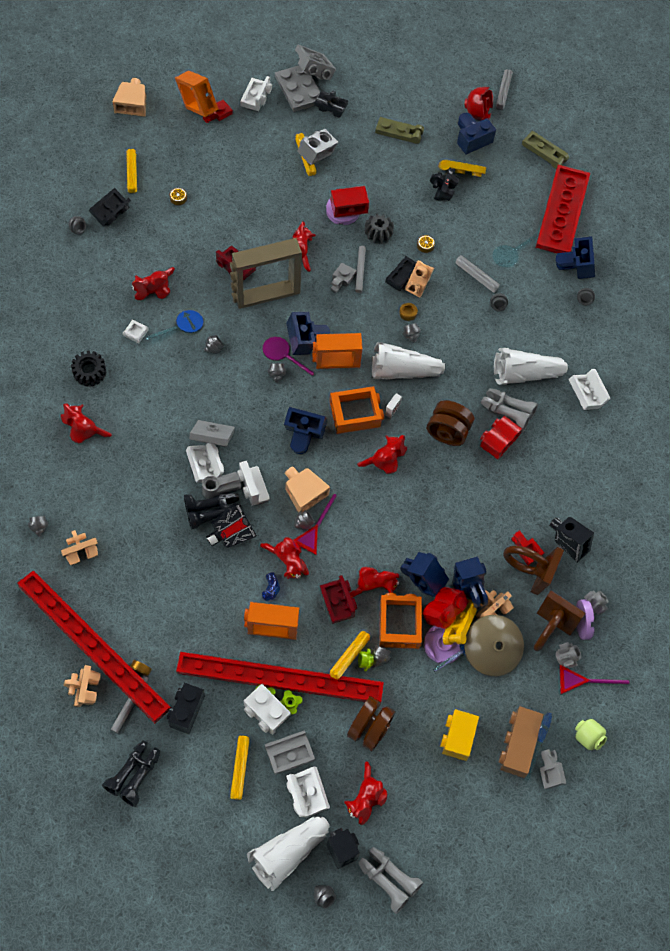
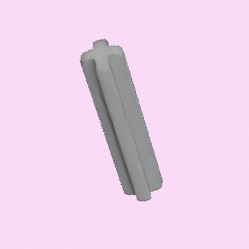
[496,69,513,110]
[455,255,500,292]

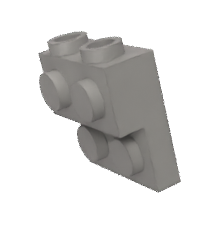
[295,44,336,80]

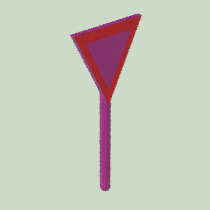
[294,494,337,555]
[560,665,630,694]

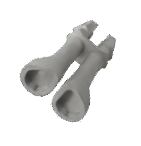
[481,388,538,433]
[358,847,424,914]

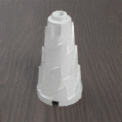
[372,342,445,379]
[494,348,568,385]
[247,817,330,891]

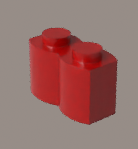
[480,416,522,459]
[422,587,469,629]

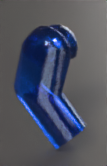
[262,572,280,601]

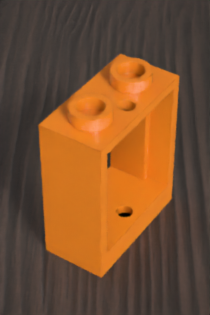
[175,71,219,117]
[312,333,362,369]
[330,386,384,434]
[379,593,422,649]
[244,602,299,640]

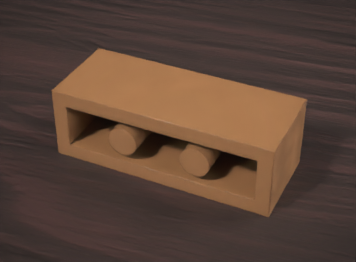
[499,706,544,778]

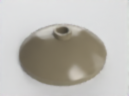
[464,615,524,676]

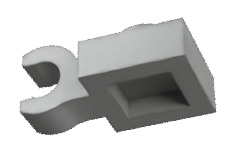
[330,263,357,293]
[540,749,566,789]

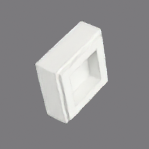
[123,320,149,343]
[385,393,402,419]

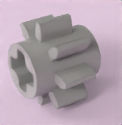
[584,590,609,615]
[556,642,581,668]

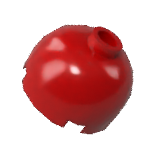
[464,87,493,121]

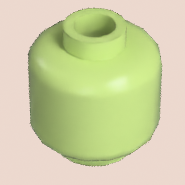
[575,719,607,750]

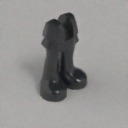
[184,493,242,530]
[102,740,160,807]

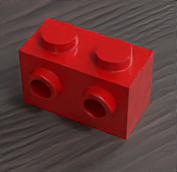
[330,186,369,218]

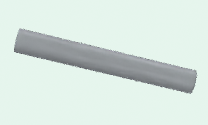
[355,246,366,293]
[111,675,149,734]

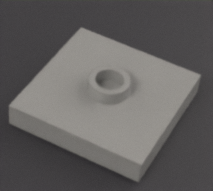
[189,420,235,446]

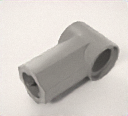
[202,472,241,499]

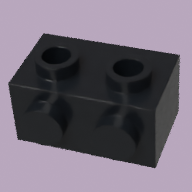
[167,682,205,734]
[326,828,360,869]

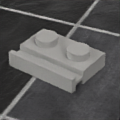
[265,730,315,775]

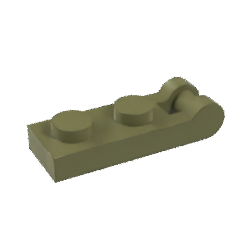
[375,117,424,144]
[522,131,569,169]

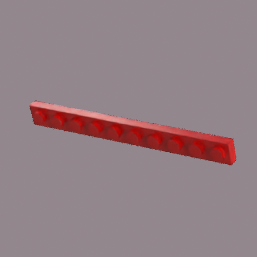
[18,570,170,724]
[176,652,384,704]

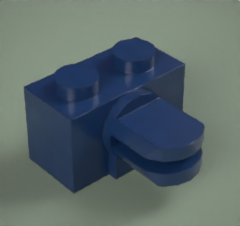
[457,113,496,155]
[556,236,595,279]
[286,312,330,355]
[284,407,327,454]
[400,552,449,597]
[452,556,488,608]

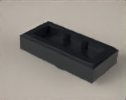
[385,256,417,291]

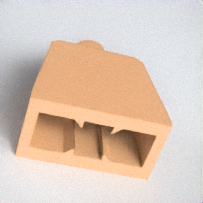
[112,78,146,117]
[285,467,330,513]

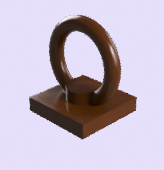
[503,546,564,595]
[533,590,585,652]

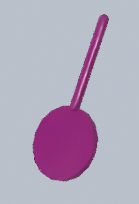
[262,337,314,376]

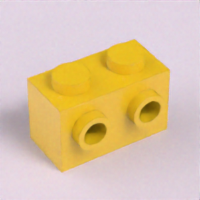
[440,709,479,761]

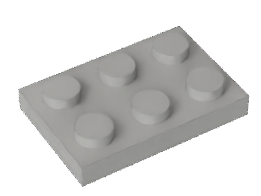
[275,65,320,112]

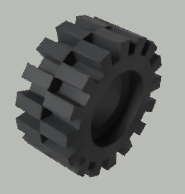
[71,351,106,387]

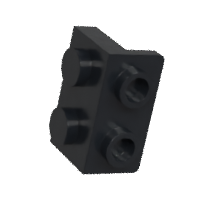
[89,188,131,226]

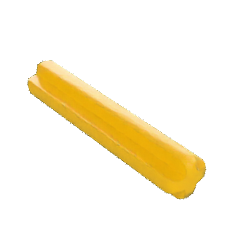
[295,133,316,176]
[126,149,137,193]
[330,631,370,680]
[230,736,249,800]

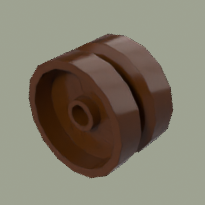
[426,400,475,446]
[347,696,396,752]

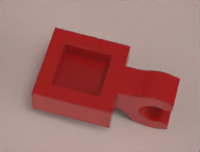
[203,100,233,123]
[511,530,545,566]

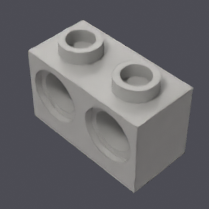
[297,129,339,165]

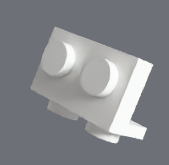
[240,76,272,111]
[569,369,610,410]
[186,443,224,483]
[237,461,270,506]
[244,684,291,735]
[286,767,330,818]

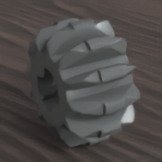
[364,214,394,244]

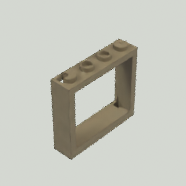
[230,238,302,309]

